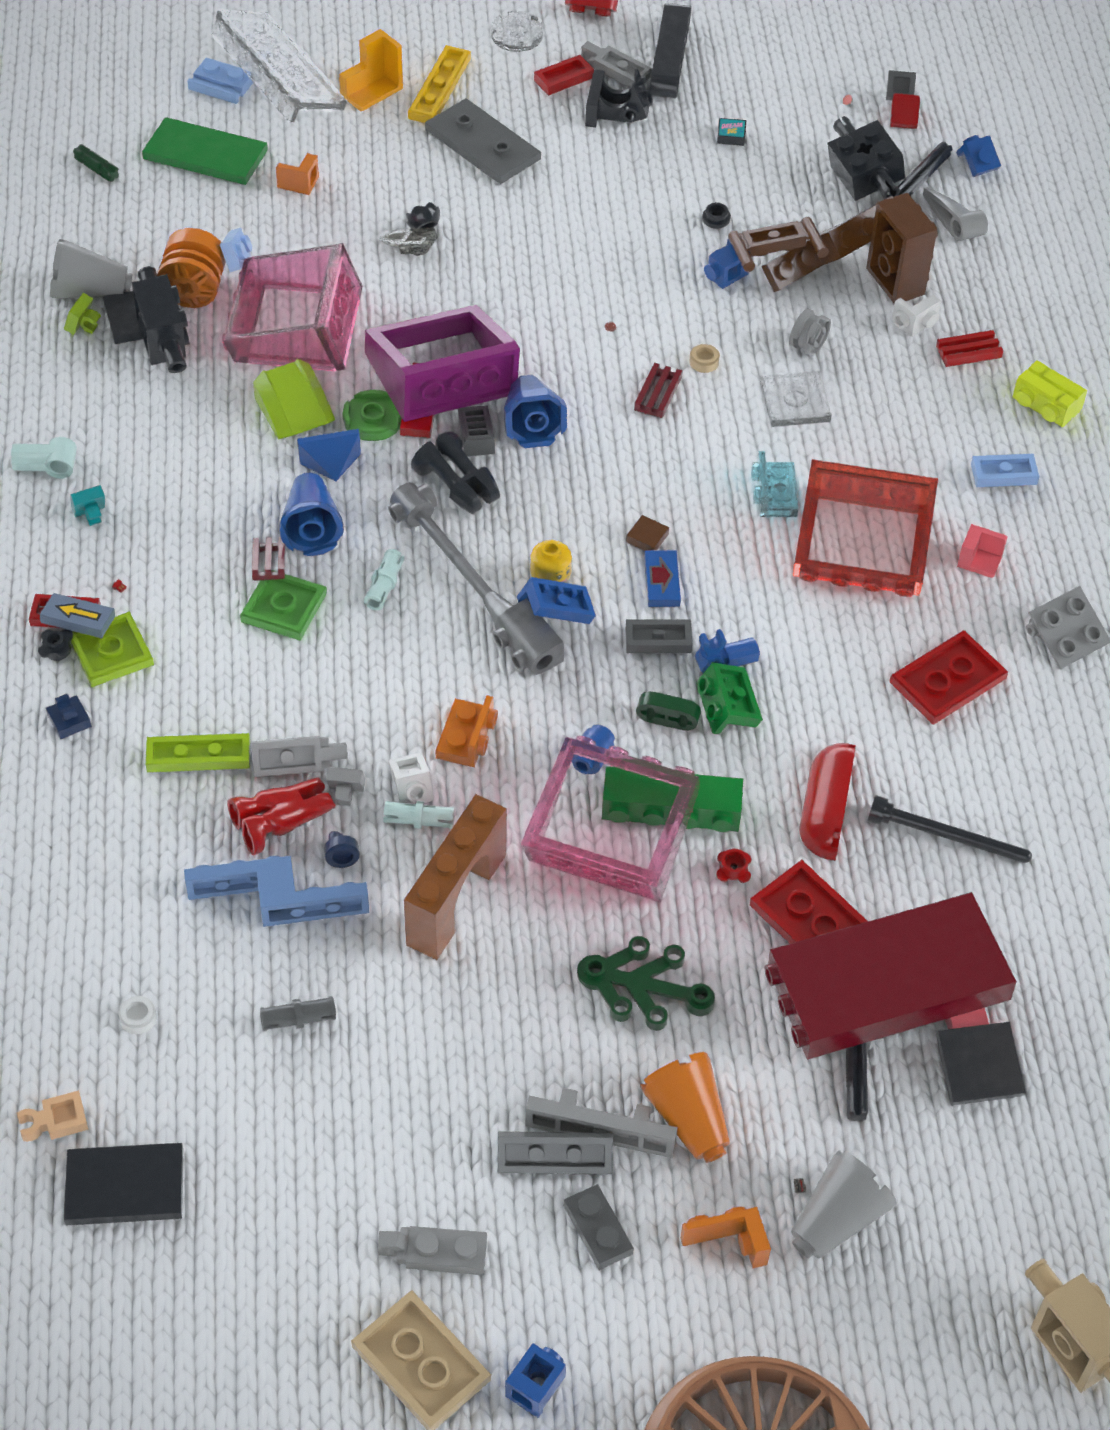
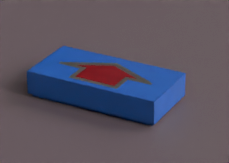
[644,550,681,607]

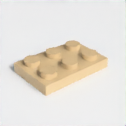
[351,1290,491,1430]

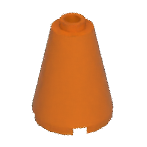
[640,1052,730,1163]

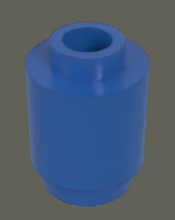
[570,724,615,774]

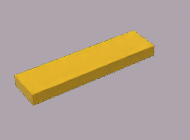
[408,45,471,123]

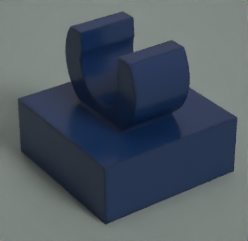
[46,693,92,740]

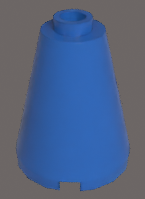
[279,473,344,556]

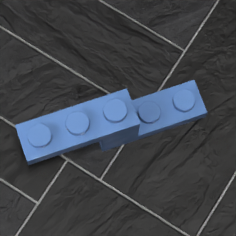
[184,856,370,927]

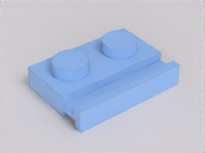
[187,58,255,104]

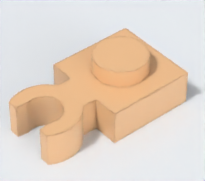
[16,1090,88,1142]

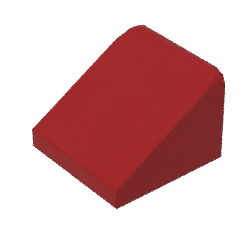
[890,93,920,129]

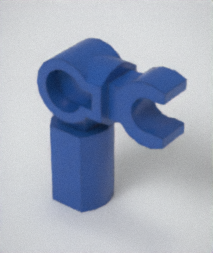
[695,629,760,674]

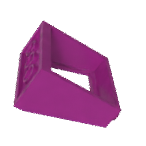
[365,304,520,422]

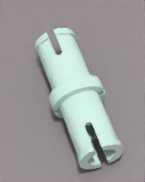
[364,549,405,610]
[383,801,455,829]

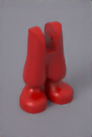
[227,777,336,856]

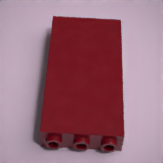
[764,892,1017,1060]

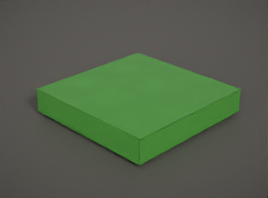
[240,570,327,641]

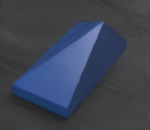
[297,429,361,482]

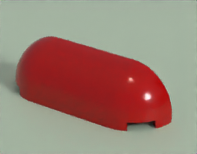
[799,743,856,861]

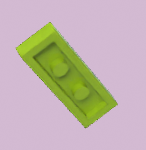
[145,733,250,773]

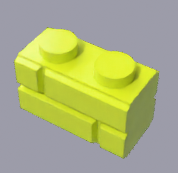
[1013,360,1087,428]

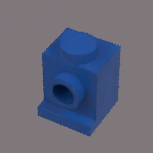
[704,239,749,289]
[505,1343,566,1418]

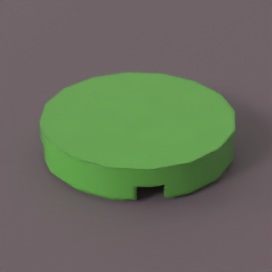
[342,389,402,441]

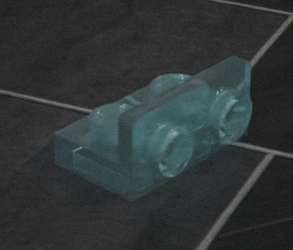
[751,451,799,517]

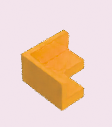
[339,29,403,111]

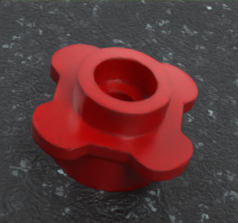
[716,848,752,883]

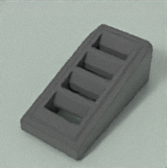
[457,405,495,456]

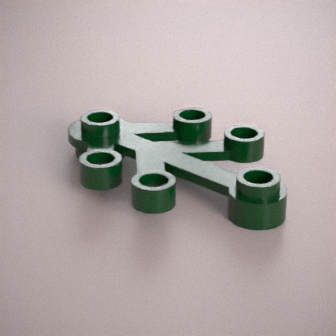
[577,936,715,1031]

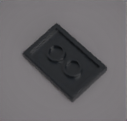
[64,1143,184,1226]

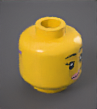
[530,540,572,583]

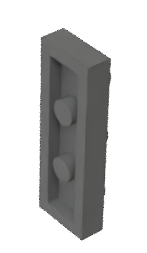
[497,1131,613,1174]

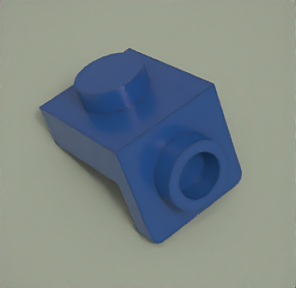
[956,135,1001,177]

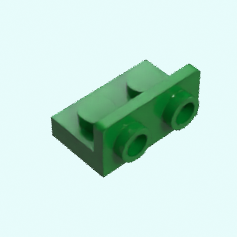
[697,662,763,735]

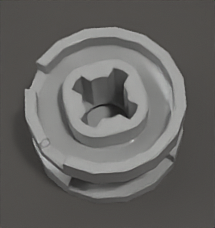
[789,308,831,356]

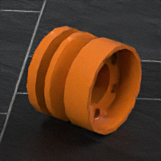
[157,228,226,308]

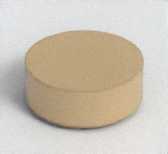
[689,344,720,373]

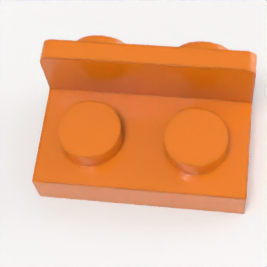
[435,695,498,768]

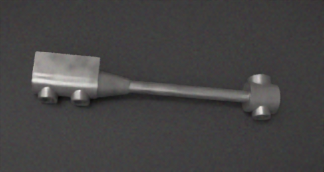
[388,482,564,675]

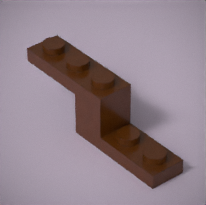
[761,196,893,292]

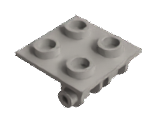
[1026,586,1110,669]

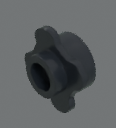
[38,629,73,661]

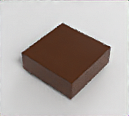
[626,515,669,551]

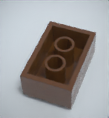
[866,192,938,303]

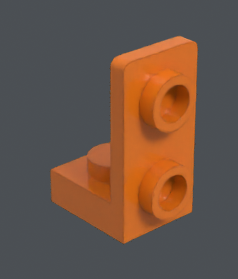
[680,1206,771,1268]

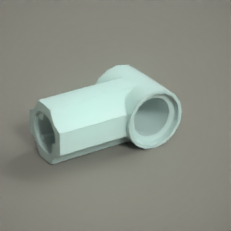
[11,437,77,479]

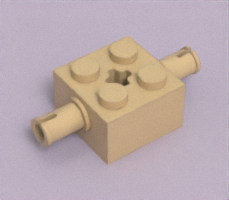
[1024,1259,1110,1393]

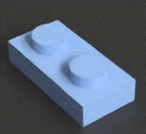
[220,228,252,272]
[971,454,1039,487]

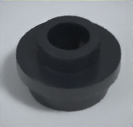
[702,202,731,229]

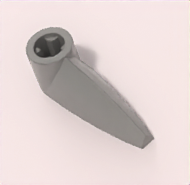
[923,188,988,241]

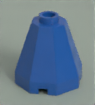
[504,374,567,449]

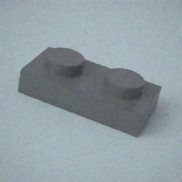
[625,619,693,653]
[563,1184,634,1270]

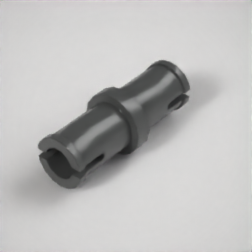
[260,996,336,1031]

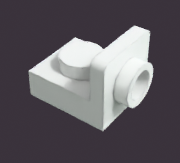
[389,753,434,804]

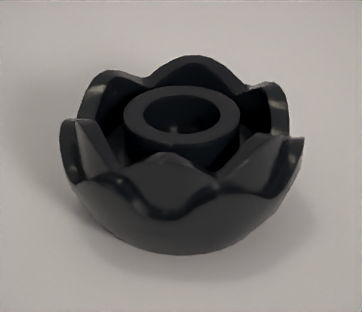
[406,202,440,232]

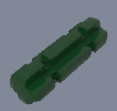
[73,144,119,182]

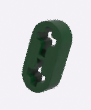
[636,691,701,731]

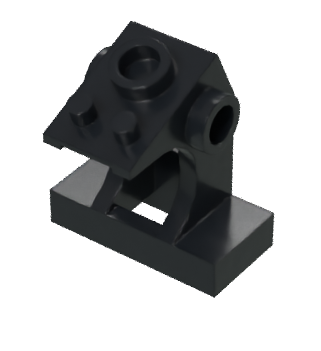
[585,69,653,128]

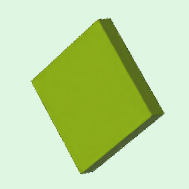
[70,611,154,688]

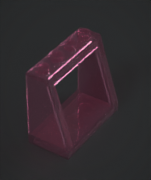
[222,243,363,371]
[521,736,700,903]

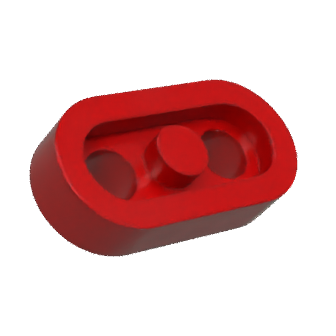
[565,0,618,17]

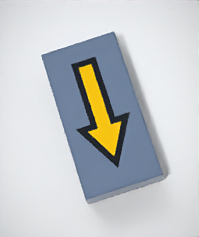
[40,593,115,638]

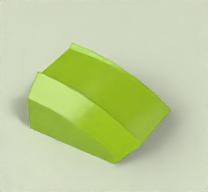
[253,359,335,440]

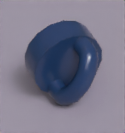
[324,831,360,868]

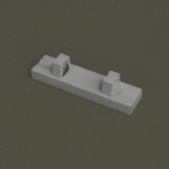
[525,1088,678,1158]

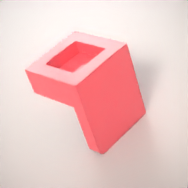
[957,524,1008,578]

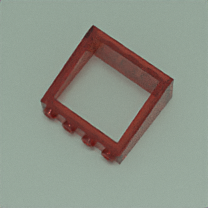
[792,459,938,597]

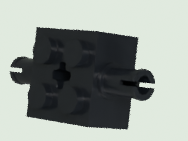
[827,116,905,201]
[132,266,190,373]

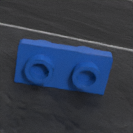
[517,577,596,624]

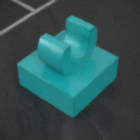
[70,485,105,526]

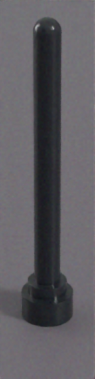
[867,795,1032,863]

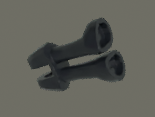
[411,431,500,515]

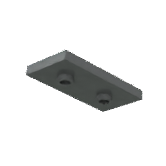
[425,98,541,185]

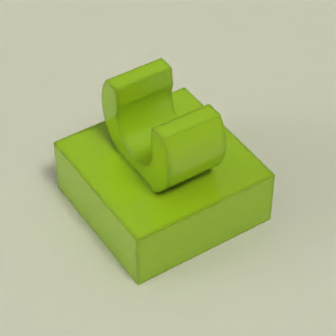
[64,293,101,335]

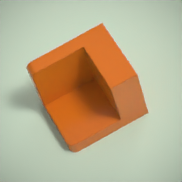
[276,153,319,195]

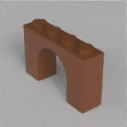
[404,794,507,960]

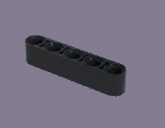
[650,3,691,98]

